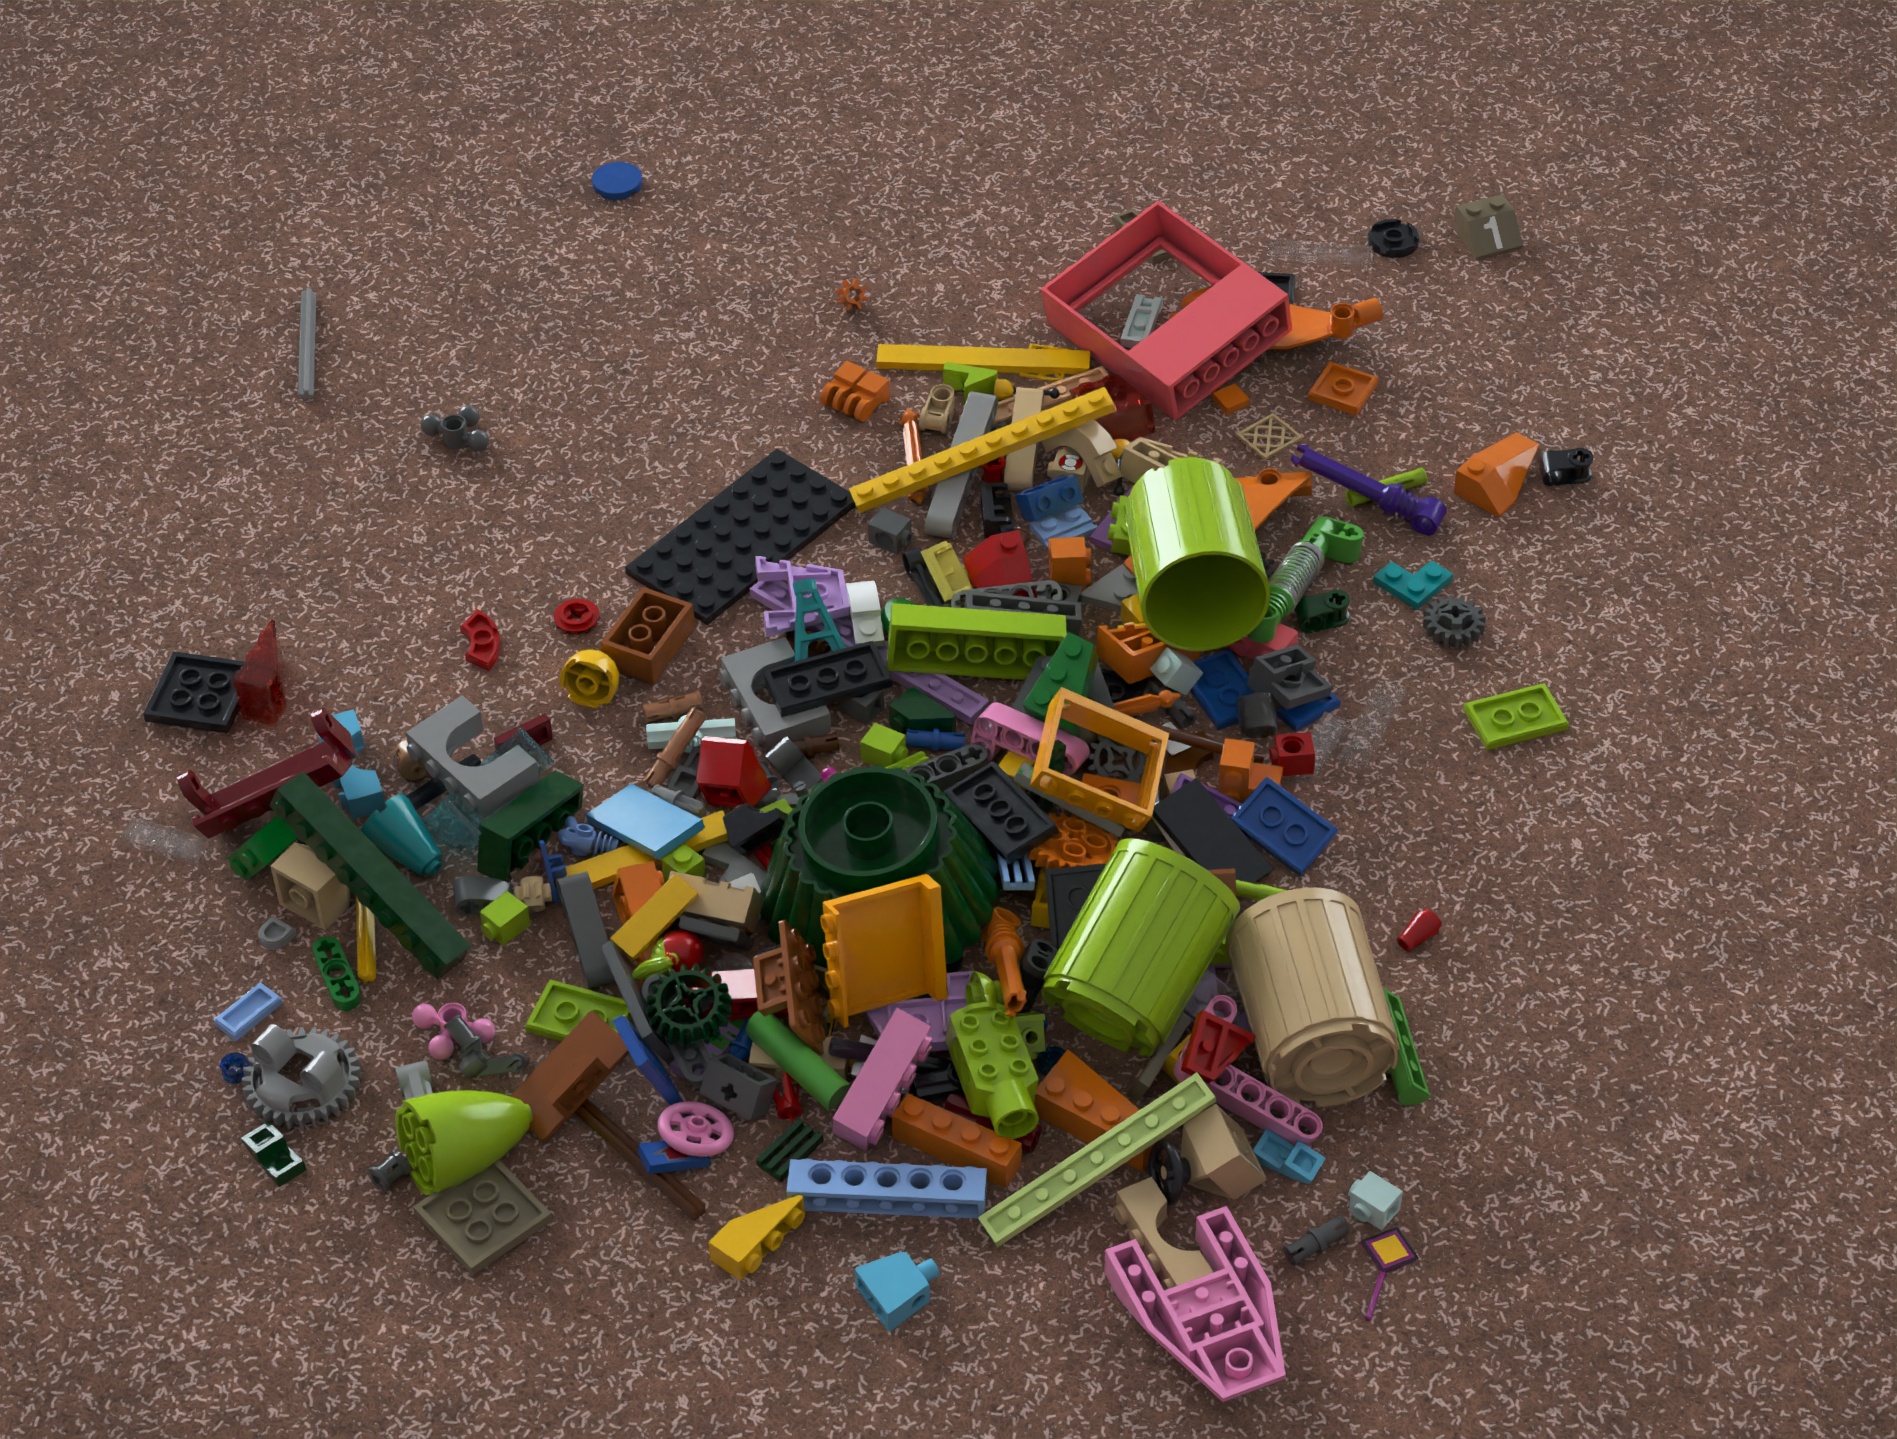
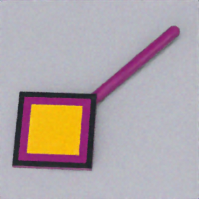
[1361,1227,1419,1321]

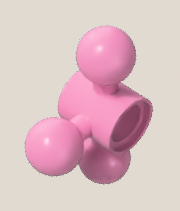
[412,1003,496,1060]

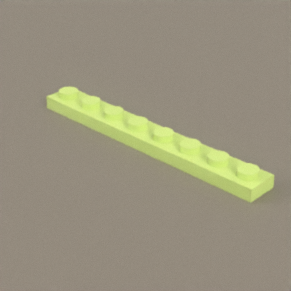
[978,1072,1217,1248]

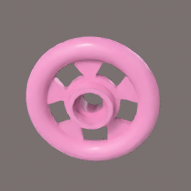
[658,1101,734,1157]

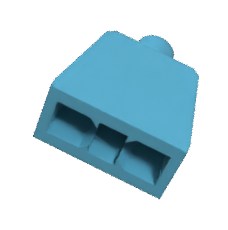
[855,1251,940,1332]

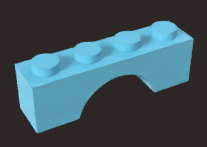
[317,709,386,819]

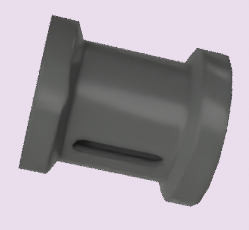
[367,1149,411,1192]

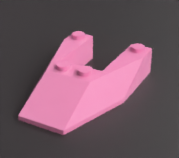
[1104,1206,1286,1402]

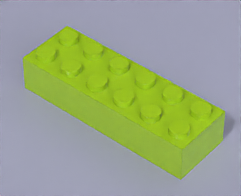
[887,603,1067,680]

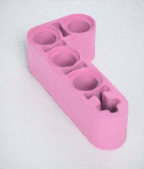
[970,702,1090,775]

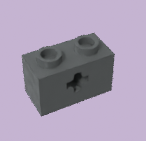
[699,1052,778,1121]

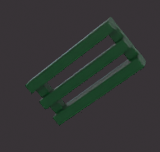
[756,1118,824,1182]

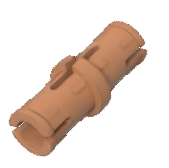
[642,691,703,723]

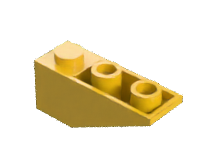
[708,1195,805,1281]

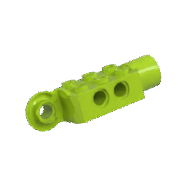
[945,971,1039,1139]

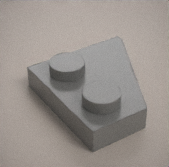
[1082,564,1138,612]

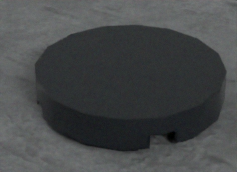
[1368,219,1420,258]

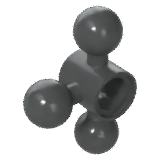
[421,405,489,451]

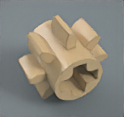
[514,876,552,912]

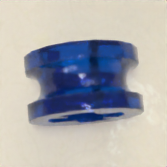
[220,1052,249,1084]

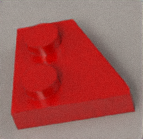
[1181,1010,1256,1084]

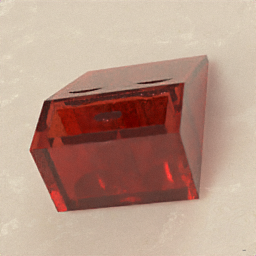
[1069,374,1156,441]
[233,620,287,726]

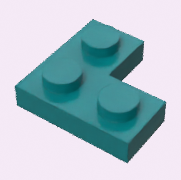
[1373,560,1453,610]

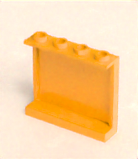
[820,874,948,1028]

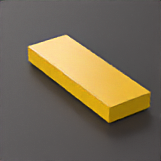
[610,873,699,962]

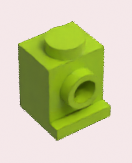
[1015,1011,1046,1059]

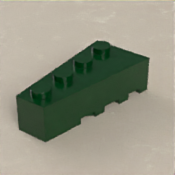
[477,770,584,883]

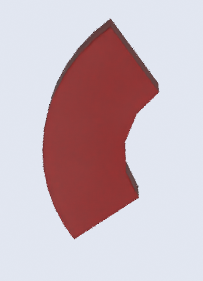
[460,609,501,671]

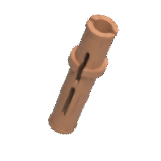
[642,707,707,787]

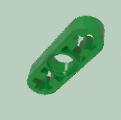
[312,936,361,1011]

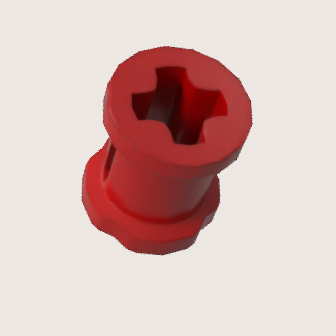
[981,456,1005,483]

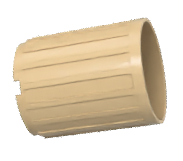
[1225,887,1399,1108]

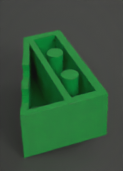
[1022,632,1098,738]

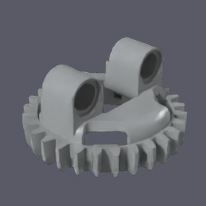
[242,1024,361,1131]

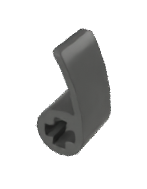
[764,736,822,790]
[453,876,513,916]

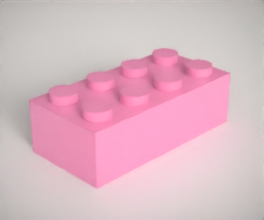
[832,1008,933,1151]

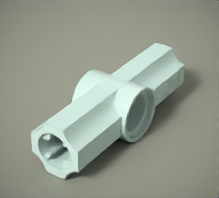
[646,715,736,753]

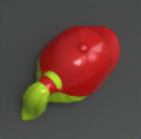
[632,930,705,979]

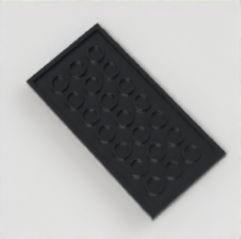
[625,449,856,625]

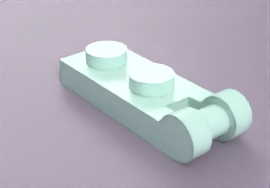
[1120,294,1163,348]

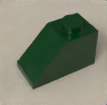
[889,686,956,735]

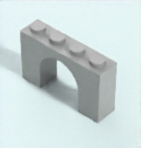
[718,637,831,753]
[406,695,540,819]

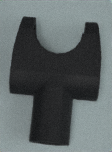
[1004,939,1058,1013]

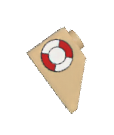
[1047,446,1090,494]

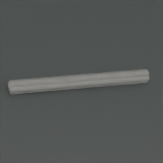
[298,288,317,401]

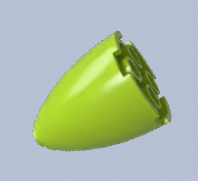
[395,1090,533,1196]

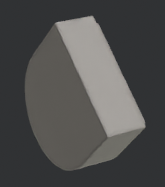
[258,916,297,950]

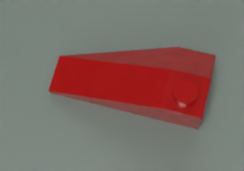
[963,530,1037,598]

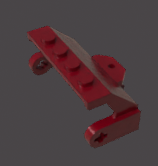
[177,708,356,839]

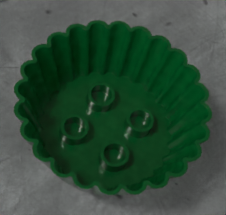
[760,765,1000,969]

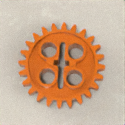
[1028,812,1119,870]

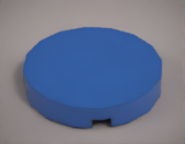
[592,162,643,200]

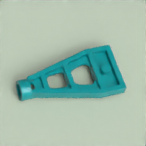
[793,578,846,662]

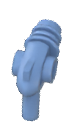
[558,816,619,856]

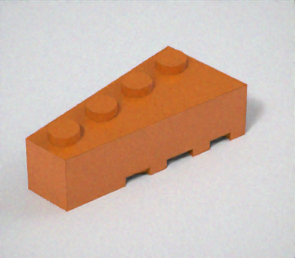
[1034,1049,1155,1172]

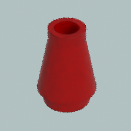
[1396,908,1442,952]

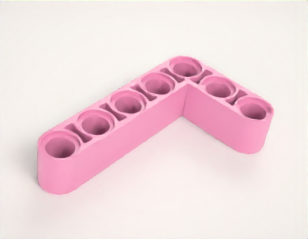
[1173,995,1323,1147]

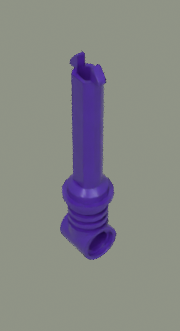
[1291,445,1447,536]

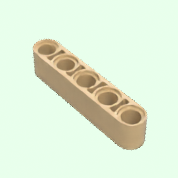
[1004,387,1044,492]

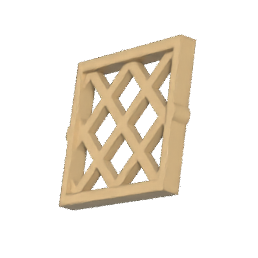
[1236,413,1303,460]

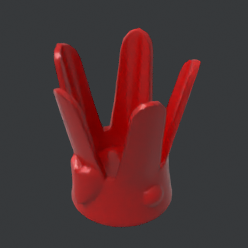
[773,1072,802,1122]

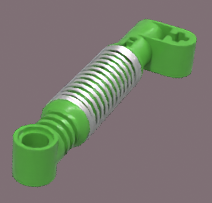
[1247,516,1364,643]

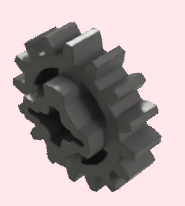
[1422,595,1486,649]
[1087,734,1146,783]

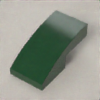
[241,1121,307,1187]

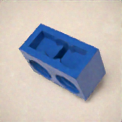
[1015,475,1084,521]

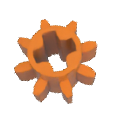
[835,279,869,311]

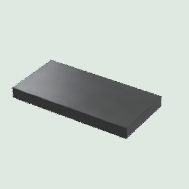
[601,940,674,1065]

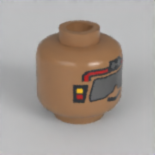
[393,739,430,781]

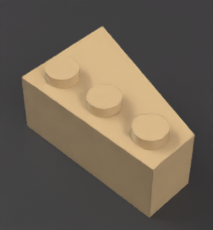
[1120,437,1223,483]

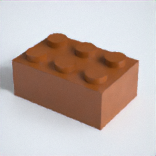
[600,587,695,684]

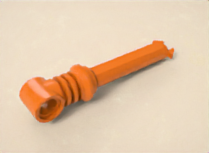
[981,907,1027,1018]

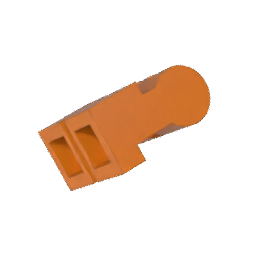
[820,360,891,422]

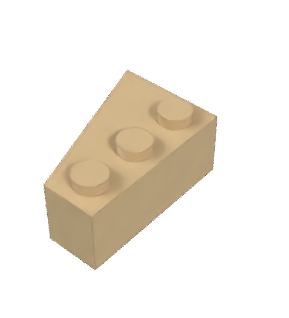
[668,871,763,934]

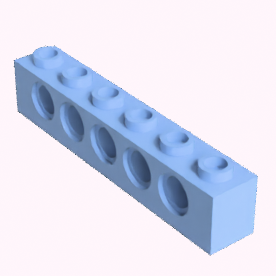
[786,1158,987,1219]

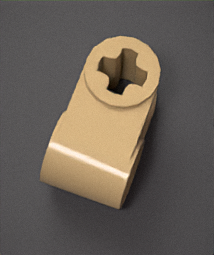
[919,384,955,435]

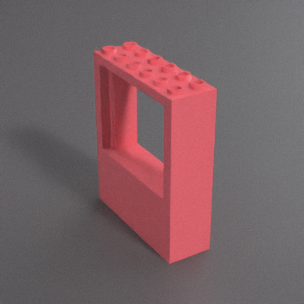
[1041,200,1293,421]

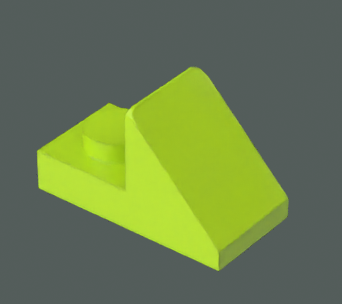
[943,362,998,406]

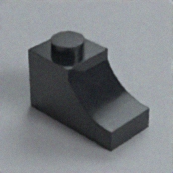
[722,803,788,856]

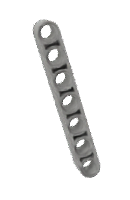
[925,392,998,539]

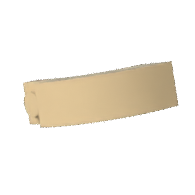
[1041,420,1122,487]

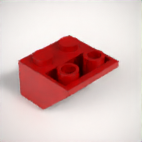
[696,736,771,808]

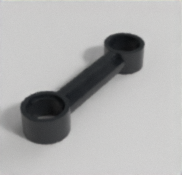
[902,547,951,607]

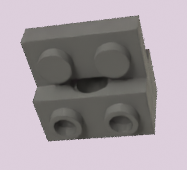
[1246,644,1332,709]

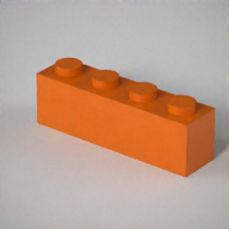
[892,1093,1022,1189]

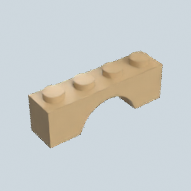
[1114,1177,1214,1291]

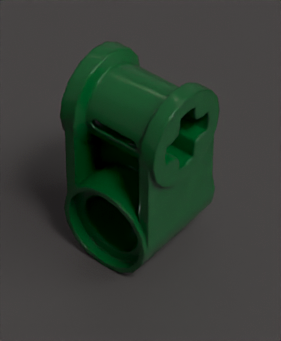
[1294,590,1350,634]

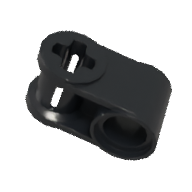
[1538,448,1593,486]

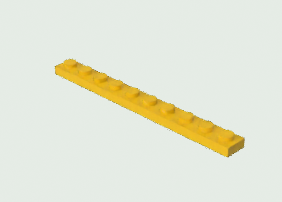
[849,387,1116,513]

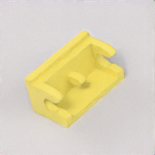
[921,541,973,605]

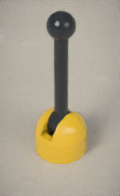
[994,379,1060,400]
[1111,439,1130,497]

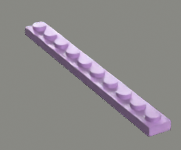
[750,580,989,725]

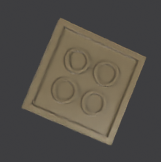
[413,1160,553,1276]

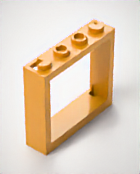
[1030,687,1170,832]

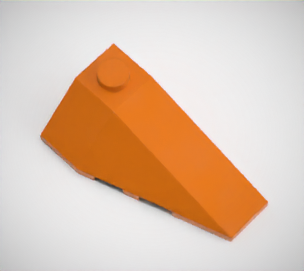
[1454,432,1539,518]

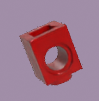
[1269,732,1315,777]

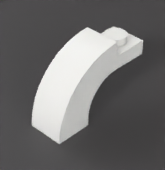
[846,580,884,647]

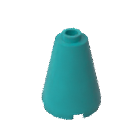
[361,794,443,876]

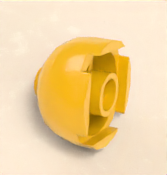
[559,649,619,708]

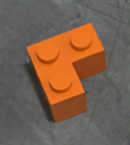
[1048,537,1091,591]
[1218,738,1283,804]

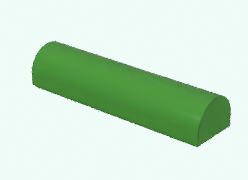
[1383,987,1430,1106]
[746,1011,851,1111]

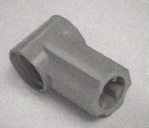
[395,1060,433,1100]

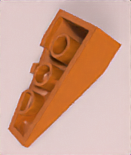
[612,861,665,982]

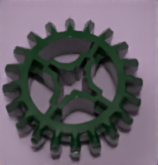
[646,963,733,1049]

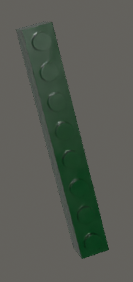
[269,771,471,980]

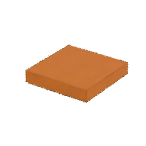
[1307,361,1379,416]

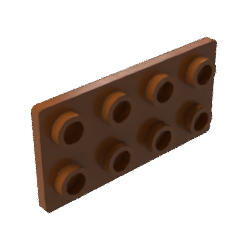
[753,920,826,1055]
[511,1011,630,1142]

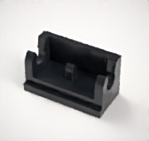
[980,481,1015,539]

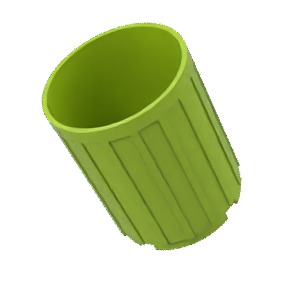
[1124,457,1270,651]
[1041,838,1241,1056]

